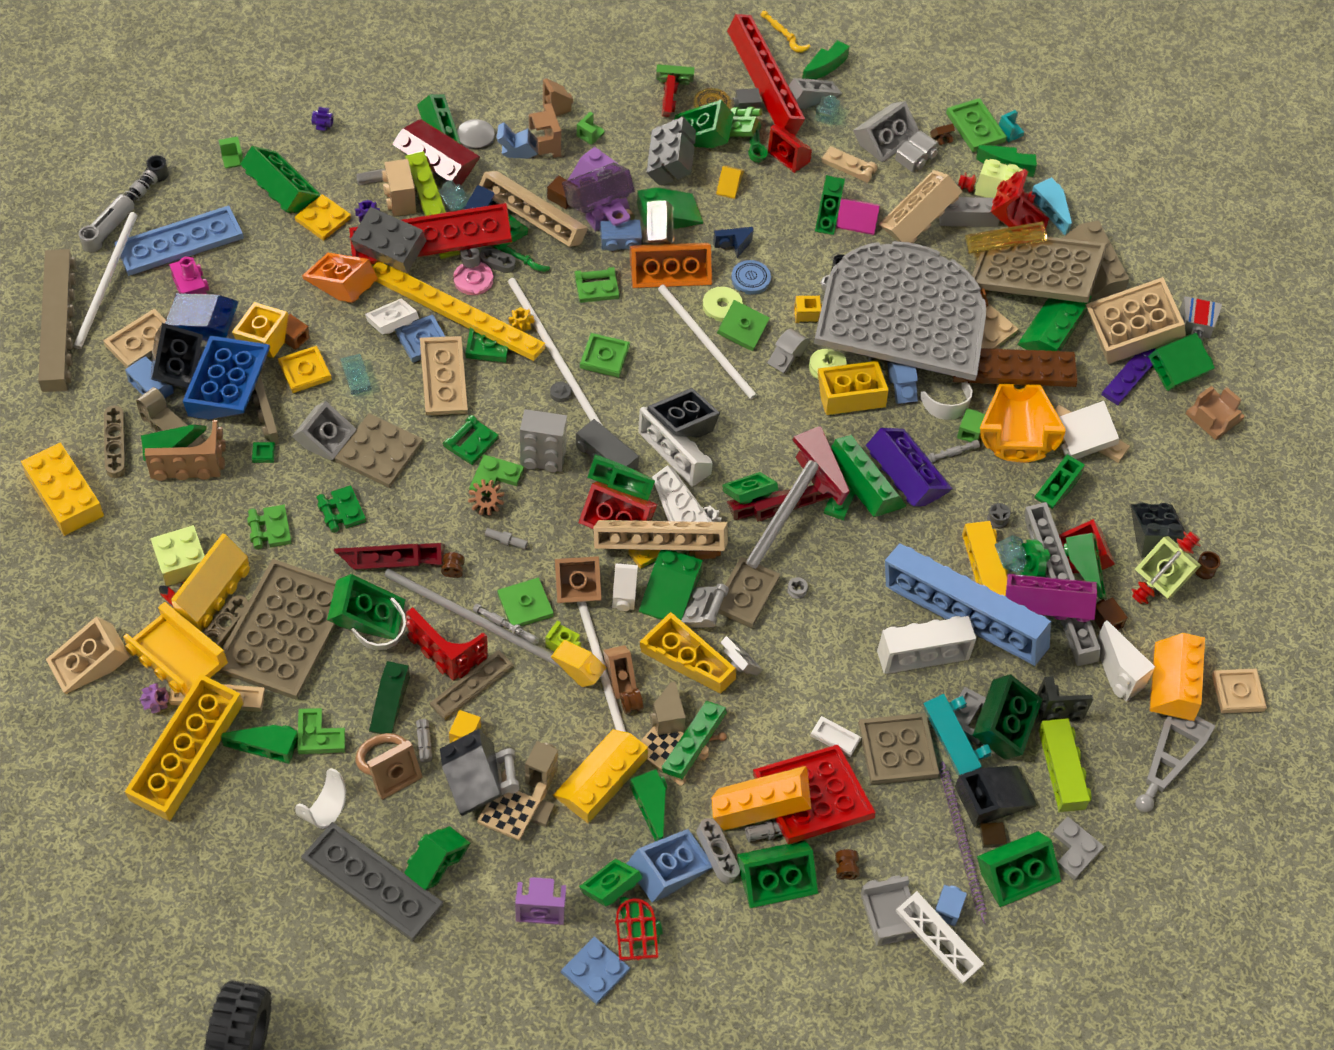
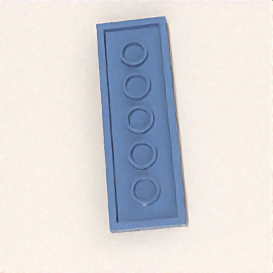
[114,206,244,276]

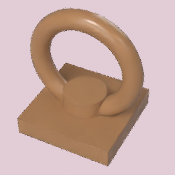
[355,733,423,800]

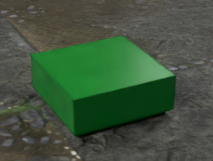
[252,442,275,463]

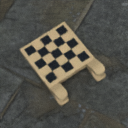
[641,726,709,786]
[477,769,547,841]

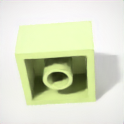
[151,525,205,586]

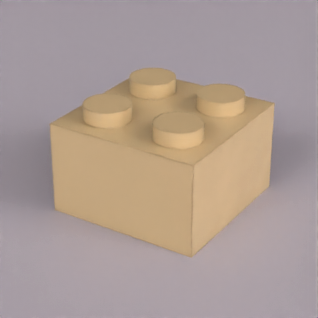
[382,159,416,217]

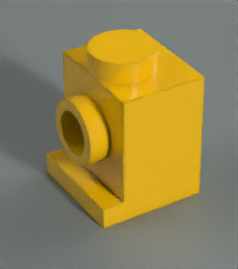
[794,296,822,323]

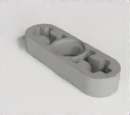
[696,818,740,883]

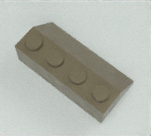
[1062,220,1129,300]

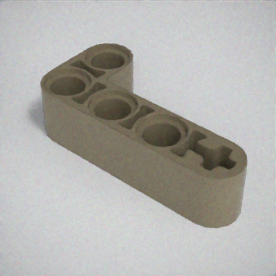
[136,387,205,447]

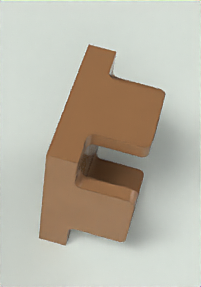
[529,103,561,158]
[1186,386,1245,440]

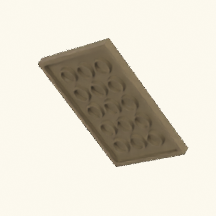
[972,230,1106,303]
[218,559,336,700]

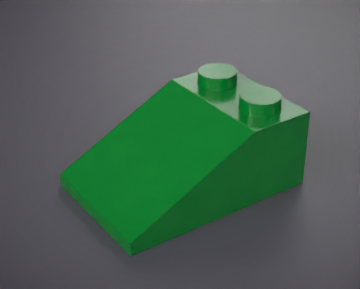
[674,100,734,148]
[637,187,703,231]
[639,550,703,620]
[327,574,406,640]

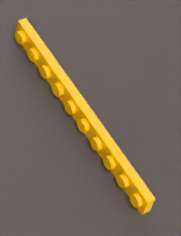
[373,262,545,361]

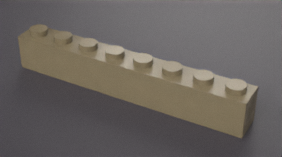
[38,249,77,392]

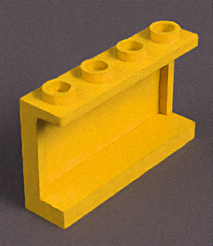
[123,602,228,696]

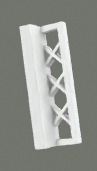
[895,891,984,984]

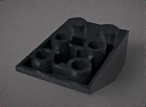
[1131,502,1186,558]
[955,765,1037,827]

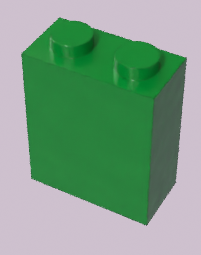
[1148,333,1215,391]

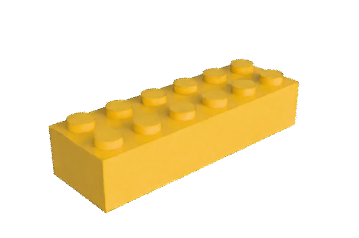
[125,674,244,821]

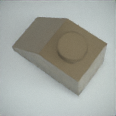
[650,681,685,735]

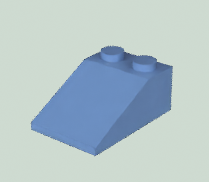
[626,829,713,903]

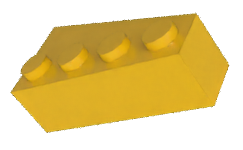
[639,612,736,694]

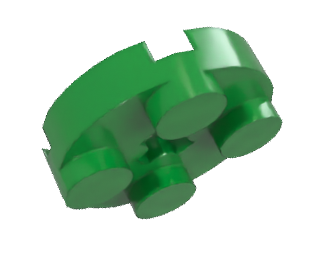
[1018,539,1050,577]

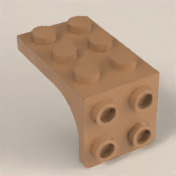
[145,420,226,481]

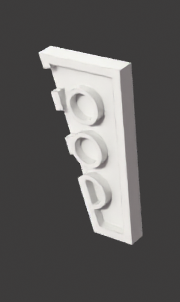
[652,465,712,522]

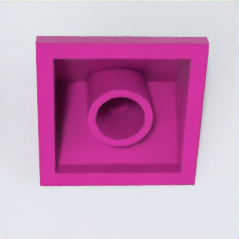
[836,198,880,235]

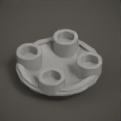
[457,119,495,149]

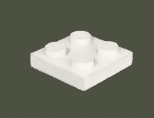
[365,298,419,335]

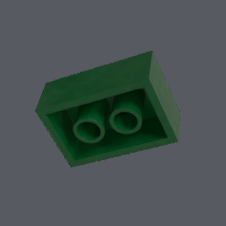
[972,674,1042,760]

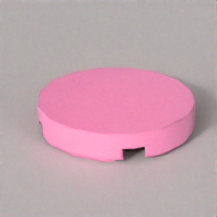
[454,262,493,295]

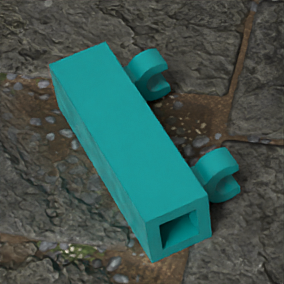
[923,694,992,777]

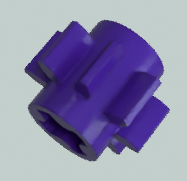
[311,107,334,131]
[355,200,380,222]

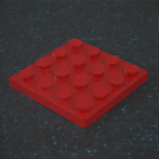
[753,744,876,845]

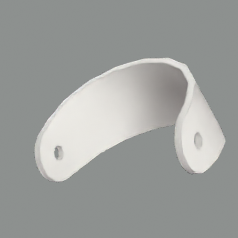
[920,382,972,420]
[351,598,406,650]
[295,768,346,829]

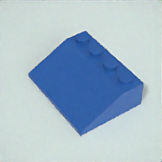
[183,336,270,419]

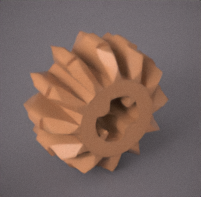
[468,479,504,516]

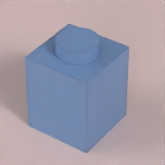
[935,885,967,926]

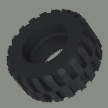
[204,980,272,1050]

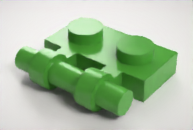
[729,107,762,137]
[247,504,292,549]

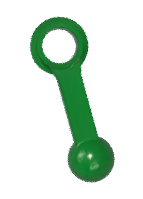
[748,120,768,163]

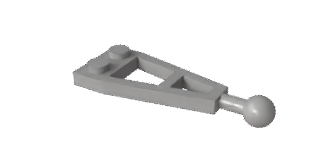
[1135,715,1215,813]

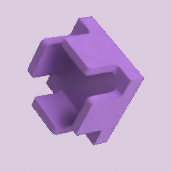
[515,877,566,925]

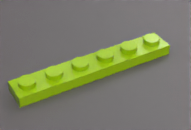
[405,151,460,259]

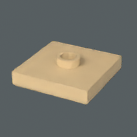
[1212,669,1267,713]

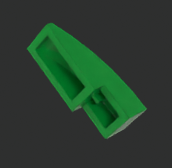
[802,40,850,80]
[976,145,1037,178]
[587,454,655,501]

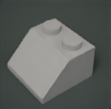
[292,401,356,460]

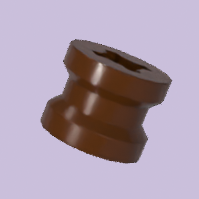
[441,552,465,578]
[620,688,644,715]

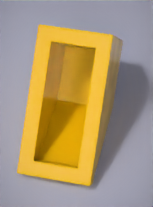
[551,640,607,687]

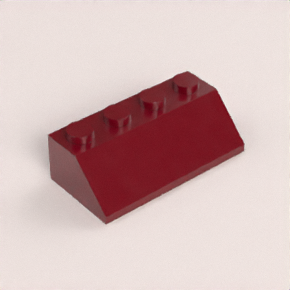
[392,119,481,189]

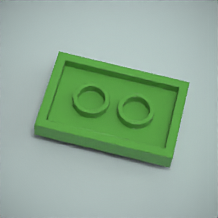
[946,98,1007,152]

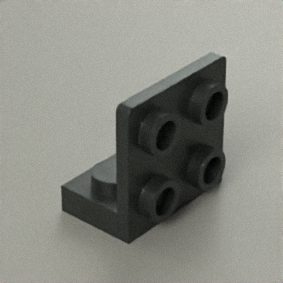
[1037,676,1094,722]

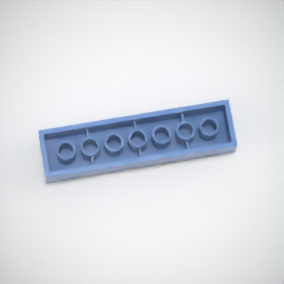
[885,543,1051,666]

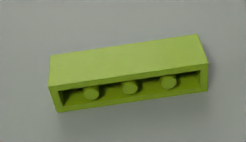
[1038,718,1092,812]

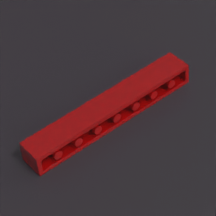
[727,14,805,136]

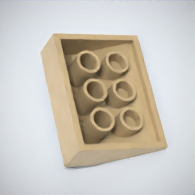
[1086,277,1186,364]

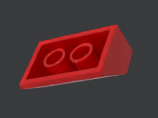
[578,481,658,529]

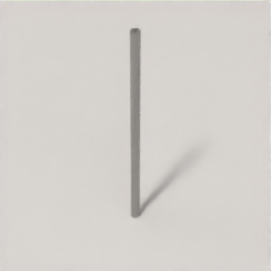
[384,569,562,669]

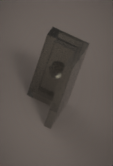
[647,200,673,244]

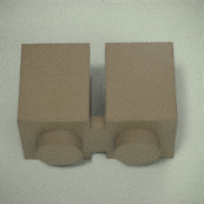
[525,741,558,790]

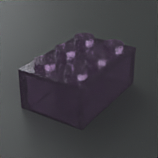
[562,162,635,213]

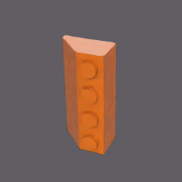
[629,243,712,288]

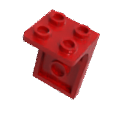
[991,169,1049,236]
[406,607,488,681]

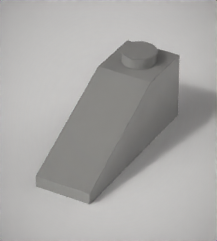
[788,78,842,109]

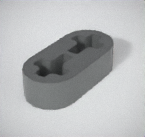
[460,248,481,268]
[480,248,516,273]

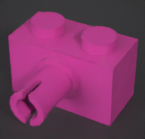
[169,257,209,305]

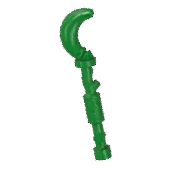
[491,245,551,272]

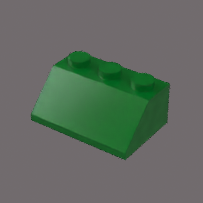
[977,831,1061,907]
[737,840,818,908]

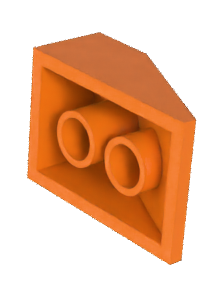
[302,253,378,303]

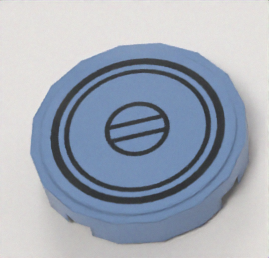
[731,260,771,295]

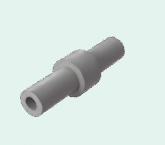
[485,528,528,549]

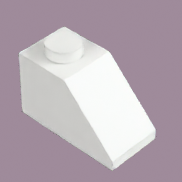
[612,564,638,611]

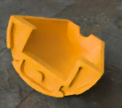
[980,384,1065,463]

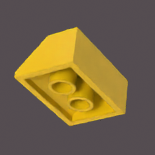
[818,361,888,415]

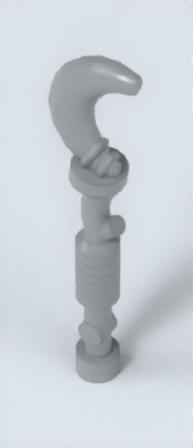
[921,440,980,466]
[473,604,539,644]

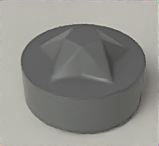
[550,382,571,402]

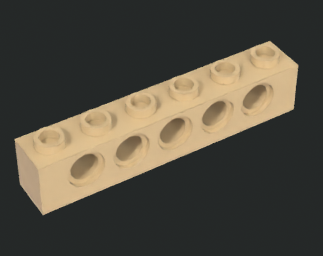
[594,520,728,551]

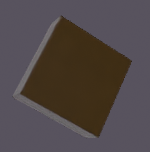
[979,822,1007,848]

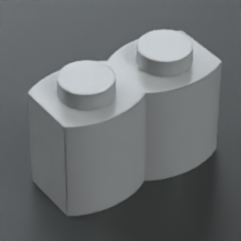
[895,131,938,172]

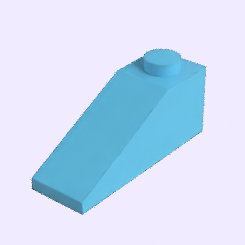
[1032,177,1072,235]

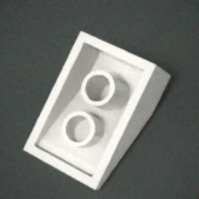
[1097,621,1155,702]

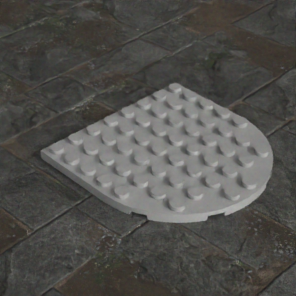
[814,241,986,381]

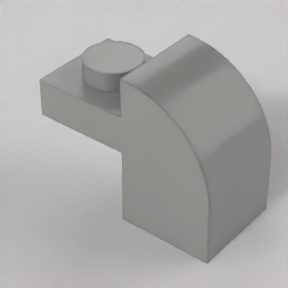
[767,329,811,374]

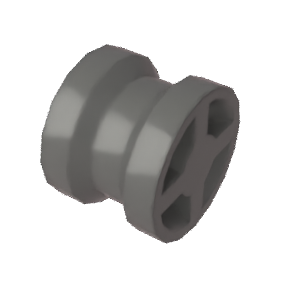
[987,503,1010,529]

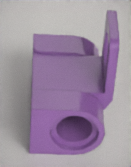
[586,193,630,231]

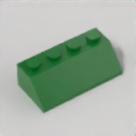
[240,146,322,213]
[1017,296,1092,351]
[831,435,906,517]

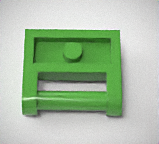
[574,267,619,303]

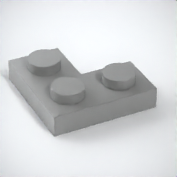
[721,636,763,676]
[1052,816,1104,880]

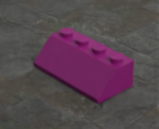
[1006,574,1097,622]

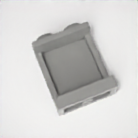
[860,875,926,946]

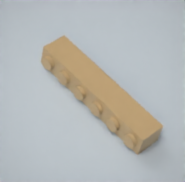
[479,171,588,247]

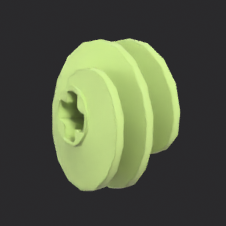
[809,349,847,380]

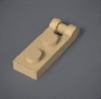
[821,146,878,183]

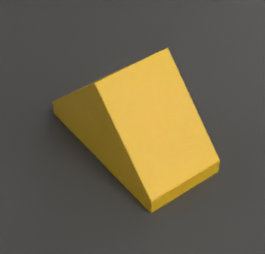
[716,165,744,199]

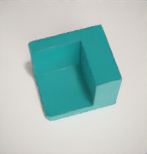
[999,110,1024,143]

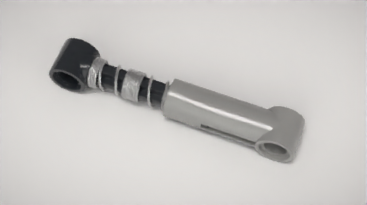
[79,155,169,253]

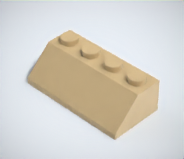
[878,170,962,243]

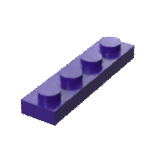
[1101,348,1156,406]

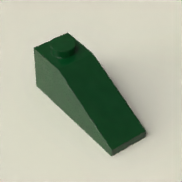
[369,661,410,734]

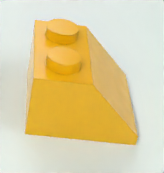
[232,302,289,358]

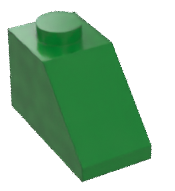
[619,896,663,950]

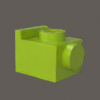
[545,620,581,652]

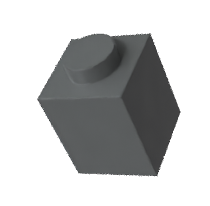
[732,88,761,109]

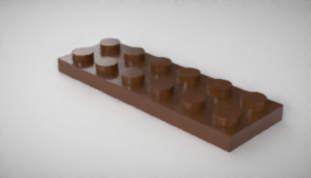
[953,348,1077,387]

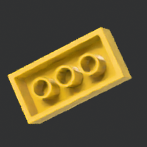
[21,442,104,536]

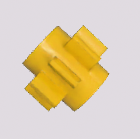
[508,307,534,332]

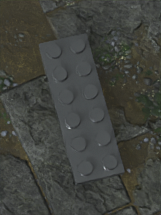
[301,822,443,942]

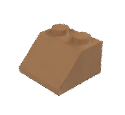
[555,556,602,603]

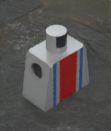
[1180,296,1222,342]

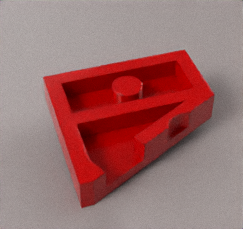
[662,75,678,117]

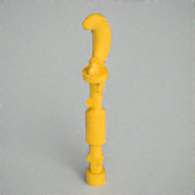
[760,10,811,53]

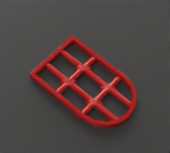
[615,899,659,961]

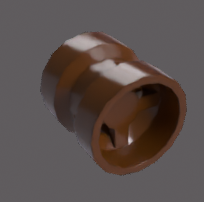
[1195,551,1221,580]
[835,849,860,880]

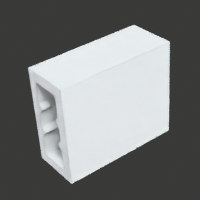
[1059,401,1119,459]

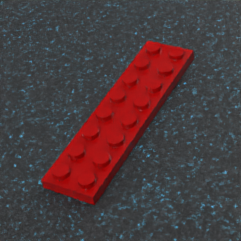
[349,203,512,264]

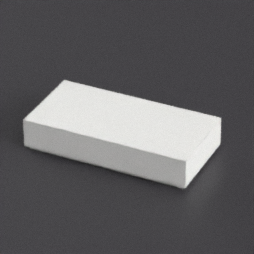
[810,716,861,757]

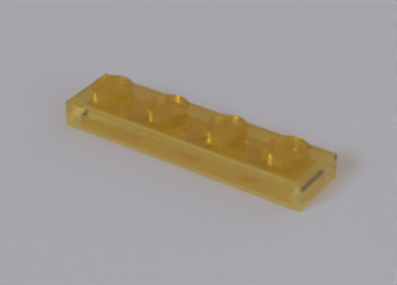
[965,222,1047,254]

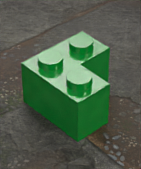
[404,826,471,890]

